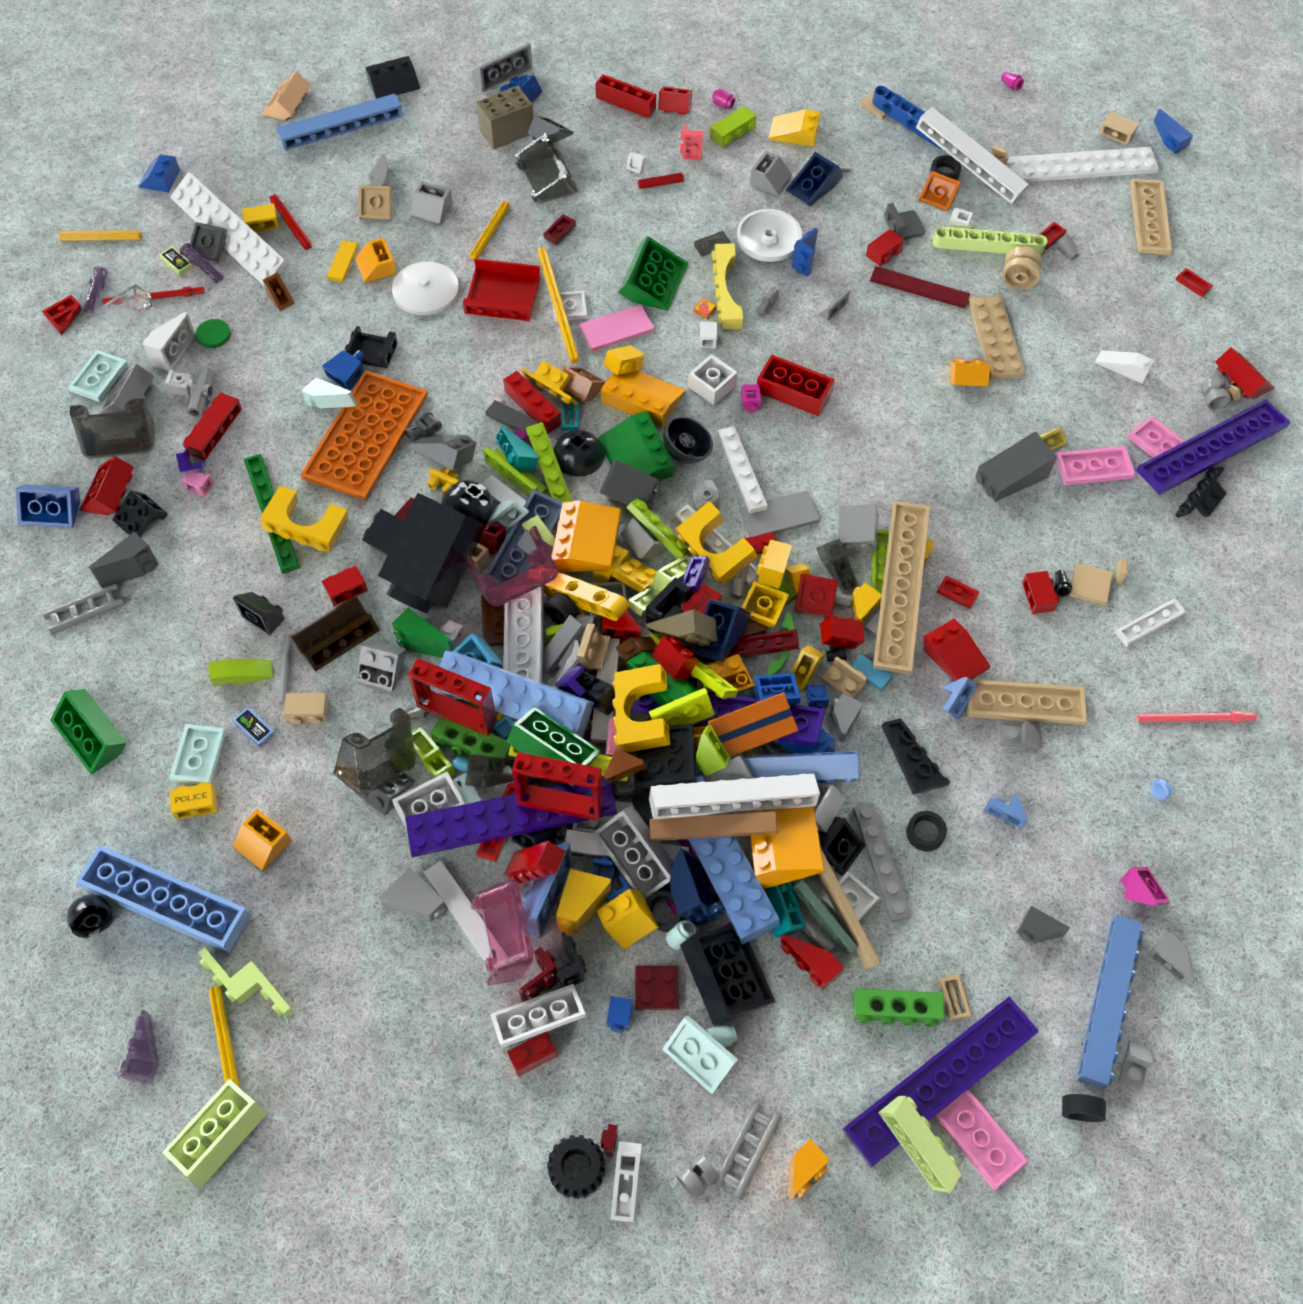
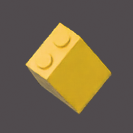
[556,869,611,935]

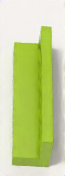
[483,447,548,496]

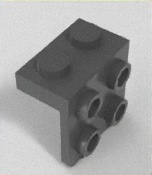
[884,203,925,239]
[355,760,415,815]

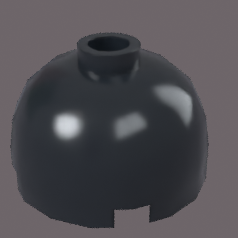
[67,894,113,938]

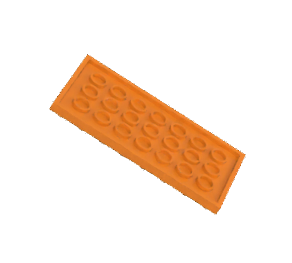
[300,370,428,501]

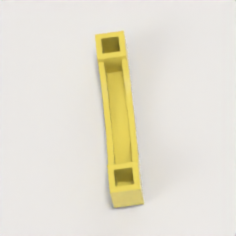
[711,243,743,330]

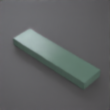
[792,880,858,954]

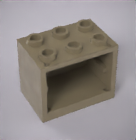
[476,86,534,149]

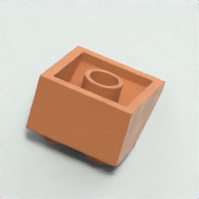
[562,366,606,403]

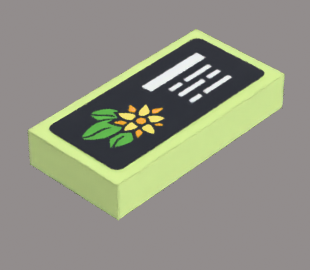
[159,246,193,276]

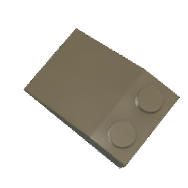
[646,610,717,647]

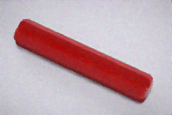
[637,173,684,189]

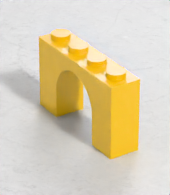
[260,485,348,553]
[675,501,758,585]
[612,664,670,753]

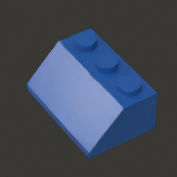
[15,484,80,527]

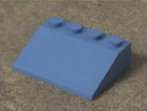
[514,841,572,939]

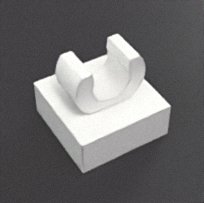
[626,152,645,174]

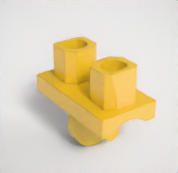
[427,468,459,494]

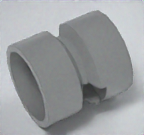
[1201,377,1231,409]
[676,1153,719,1199]

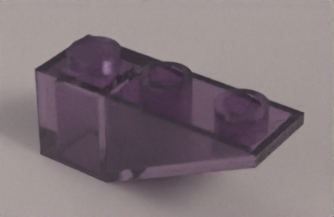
[120,1010,159,1085]

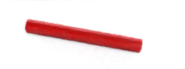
[269,194,312,250]

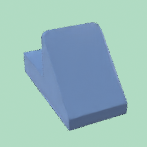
[942,677,978,719]
[984,793,1027,828]

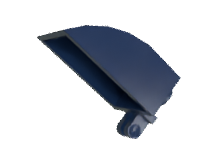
[670,848,725,925]

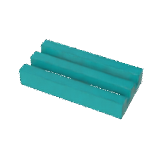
[561,400,580,431]

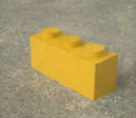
[756,539,792,588]

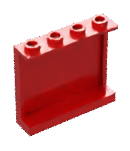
[463,258,541,321]

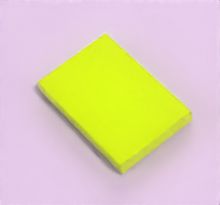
[649,688,715,726]

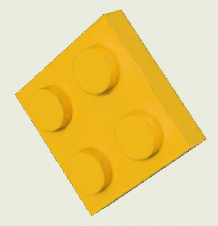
[611,558,656,593]

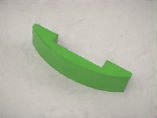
[767,611,794,675]

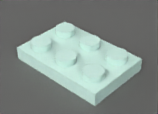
[68,350,128,402]
[169,724,226,784]
[662,1015,738,1094]

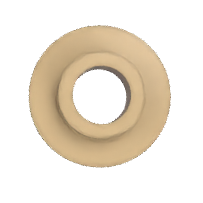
[1227,385,1241,402]

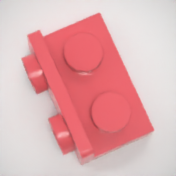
[680,125,703,160]

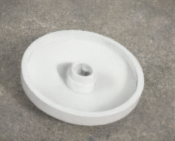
[737,209,802,262]
[392,262,459,315]

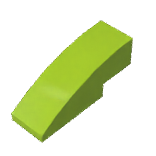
[208,659,274,686]
[404,727,456,779]

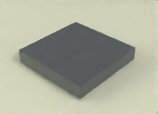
[187,222,228,262]

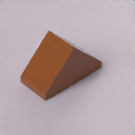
[263,272,294,310]
[604,749,647,784]

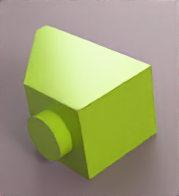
[695,725,731,776]

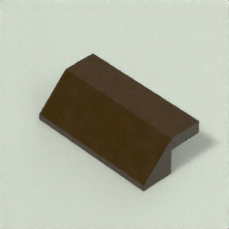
[290,596,380,671]

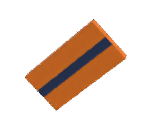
[707,692,798,757]

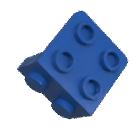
[499,75,543,102]
[792,228,818,277]

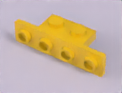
[520,360,578,406]

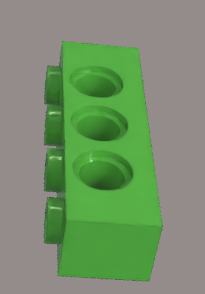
[430,717,510,770]
[853,989,944,1027]

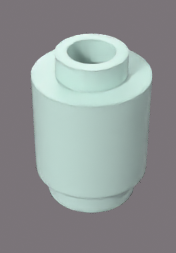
[666,920,696,950]
[706,1023,737,1047]

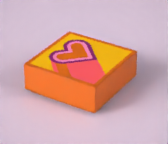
[693,298,717,319]

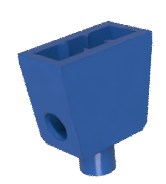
[322,350,365,391]

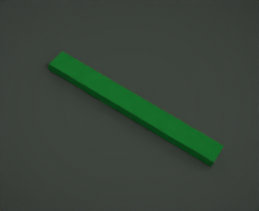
[244,454,300,574]

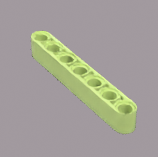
[932,227,1047,255]

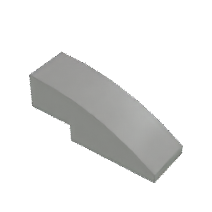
[369,154,389,186]

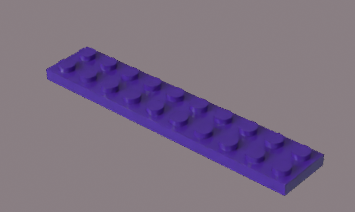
[1136,399,1291,495]
[630,692,825,747]
[405,776,617,857]
[842,996,1039,1168]

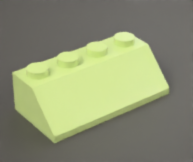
[162,1079,268,1188]
[878,1096,961,1193]

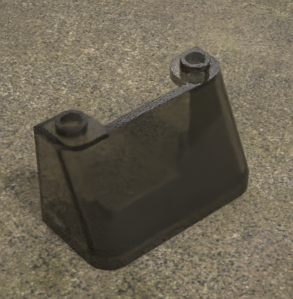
[514,133,579,204]
[69,398,155,459]
[333,707,416,795]

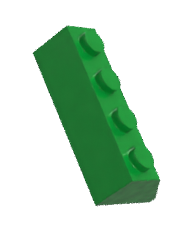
[627,651,698,707]
[50,689,127,774]
[506,706,601,787]

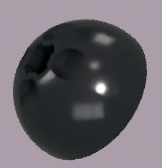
[663,416,713,464]
[553,430,605,477]
[441,480,495,525]

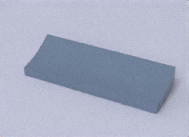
[484,489,563,591]

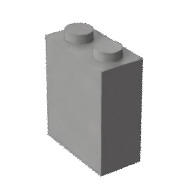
[838,504,879,554]

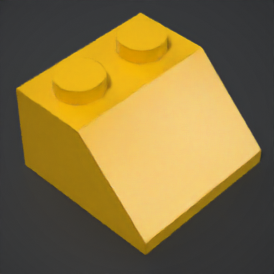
[741,581,789,627]
[596,889,659,949]

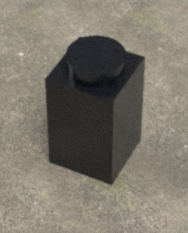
[378,493,486,614]

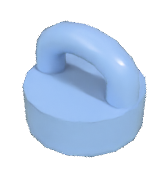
[1150,779,1172,800]

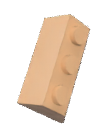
[262,71,311,120]

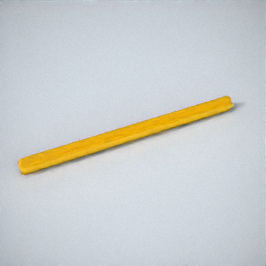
[537,247,579,363]

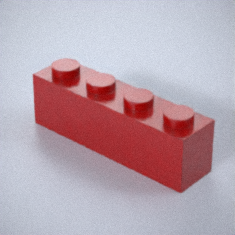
[595,74,657,118]
[503,371,561,434]
[183,392,242,461]
[504,841,566,885]

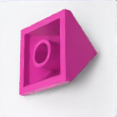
[1120,867,1170,906]

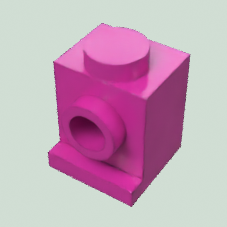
[741,384,761,413]

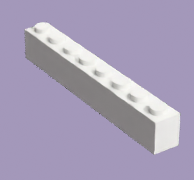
[916,107,1029,204]
[649,774,820,820]

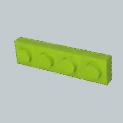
[627,498,688,559]
[871,530,889,594]

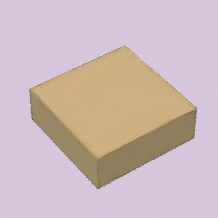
[1115,558,1128,584]

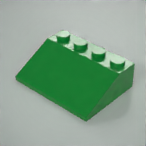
[618,236,688,311]
[598,411,674,481]

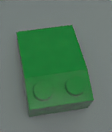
[392,608,453,658]

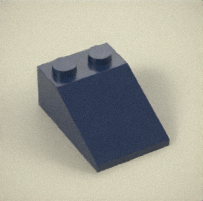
[786,152,843,206]
[691,599,751,663]

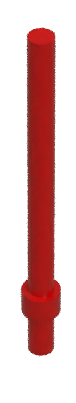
[102,286,205,305]

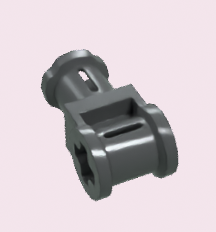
[404,411,442,443]

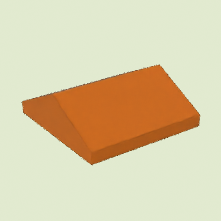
[918,171,961,211]

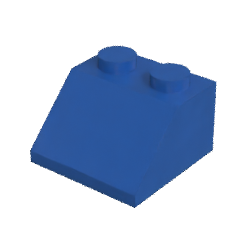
[138,154,180,193]

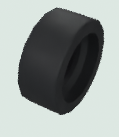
[930,155,961,180]
[544,593,580,625]
[906,810,947,852]
[646,890,685,932]
[1062,1094,1106,1122]

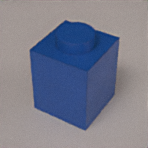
[607,996,633,1033]

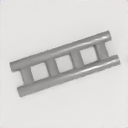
[42,583,125,634]
[713,1102,781,1200]

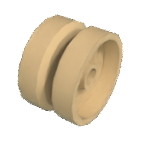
[1002,246,1042,290]

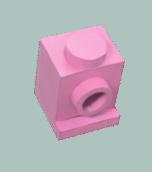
[182,470,214,497]

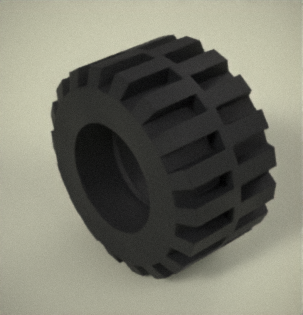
[547,1135,605,1199]

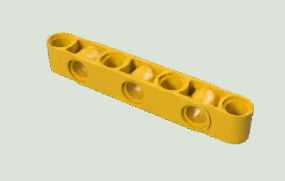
[525,566,630,621]

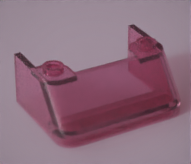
[465,525,558,607]
[471,879,533,986]

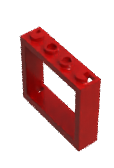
[408,658,497,736]
[512,752,604,821]

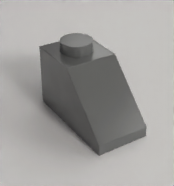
[1016,906,1070,943]

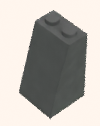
[975,432,1057,502]

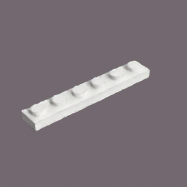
[718,426,767,514]

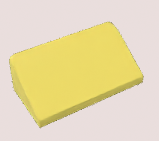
[1040,427,1068,451]

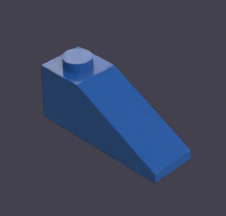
[1154,109,1193,154]

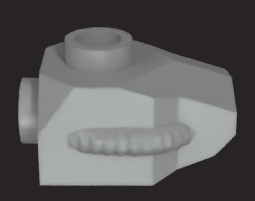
[692,480,720,511]

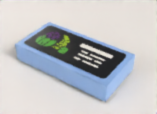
[233,707,275,747]

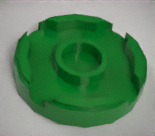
[195,319,231,348]

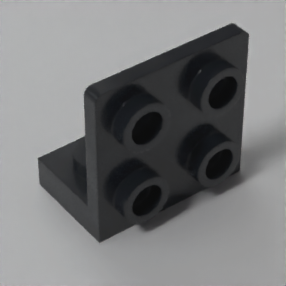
[112,490,168,537]
[556,931,587,988]

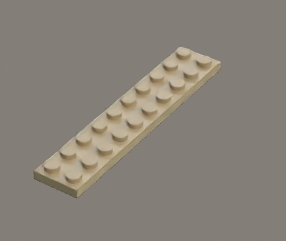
[872,501,930,675]

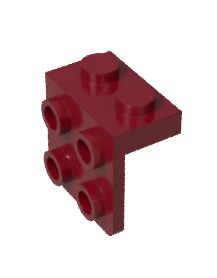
[518,947,557,1002]

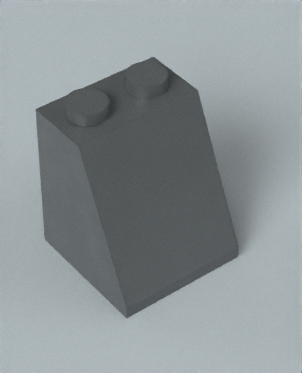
[600,459,661,511]

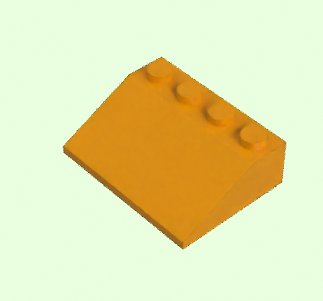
[601,371,686,428]
[551,501,622,573]
[748,806,825,889]

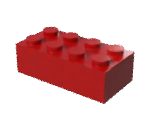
[757,354,835,417]

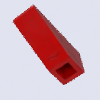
[780,934,844,990]

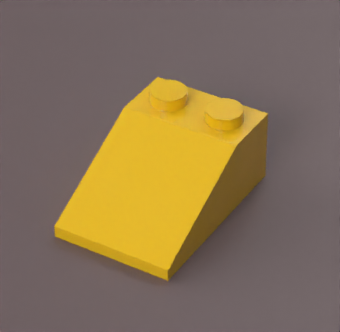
[768,109,821,147]

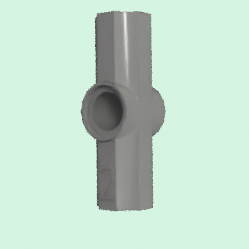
[187,367,216,417]

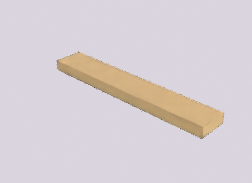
[817,849,880,970]

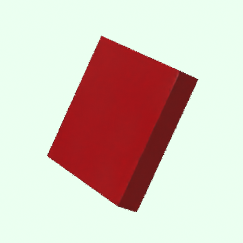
[794,574,839,617]

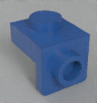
[593,856,617,890]

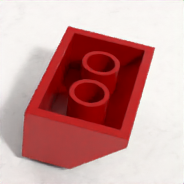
[1215,347,1275,400]
[79,456,134,516]

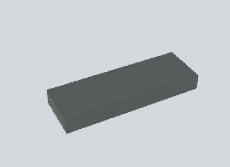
[485,400,539,432]

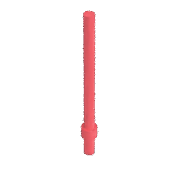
[1137,711,1257,723]

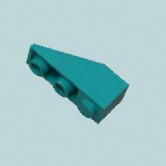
[496,426,538,473]

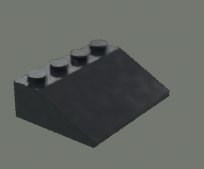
[680,925,775,1026]

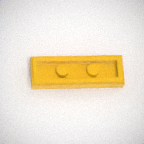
[327,240,358,282]

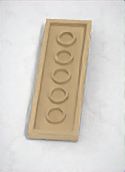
[1130,179,1172,255]
[968,295,1025,379]
[967,679,1087,725]

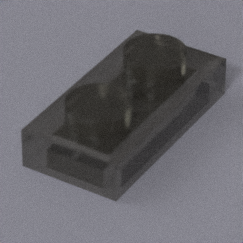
[694,231,730,257]

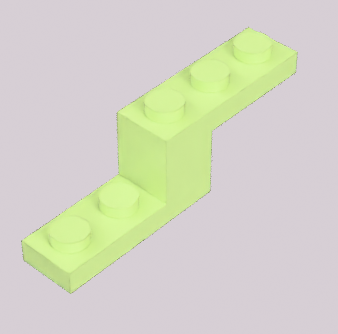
[628,554,691,616]
[198,948,294,1019]

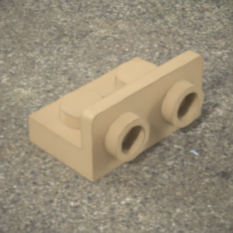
[577,624,611,670]
[821,657,867,699]

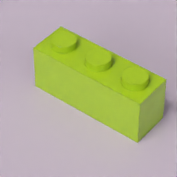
[709,106,757,148]

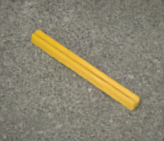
[469,201,510,260]
[59,230,142,241]
[209,986,240,1088]

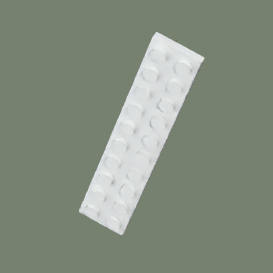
[1005,147,1159,182]
[170,172,288,287]

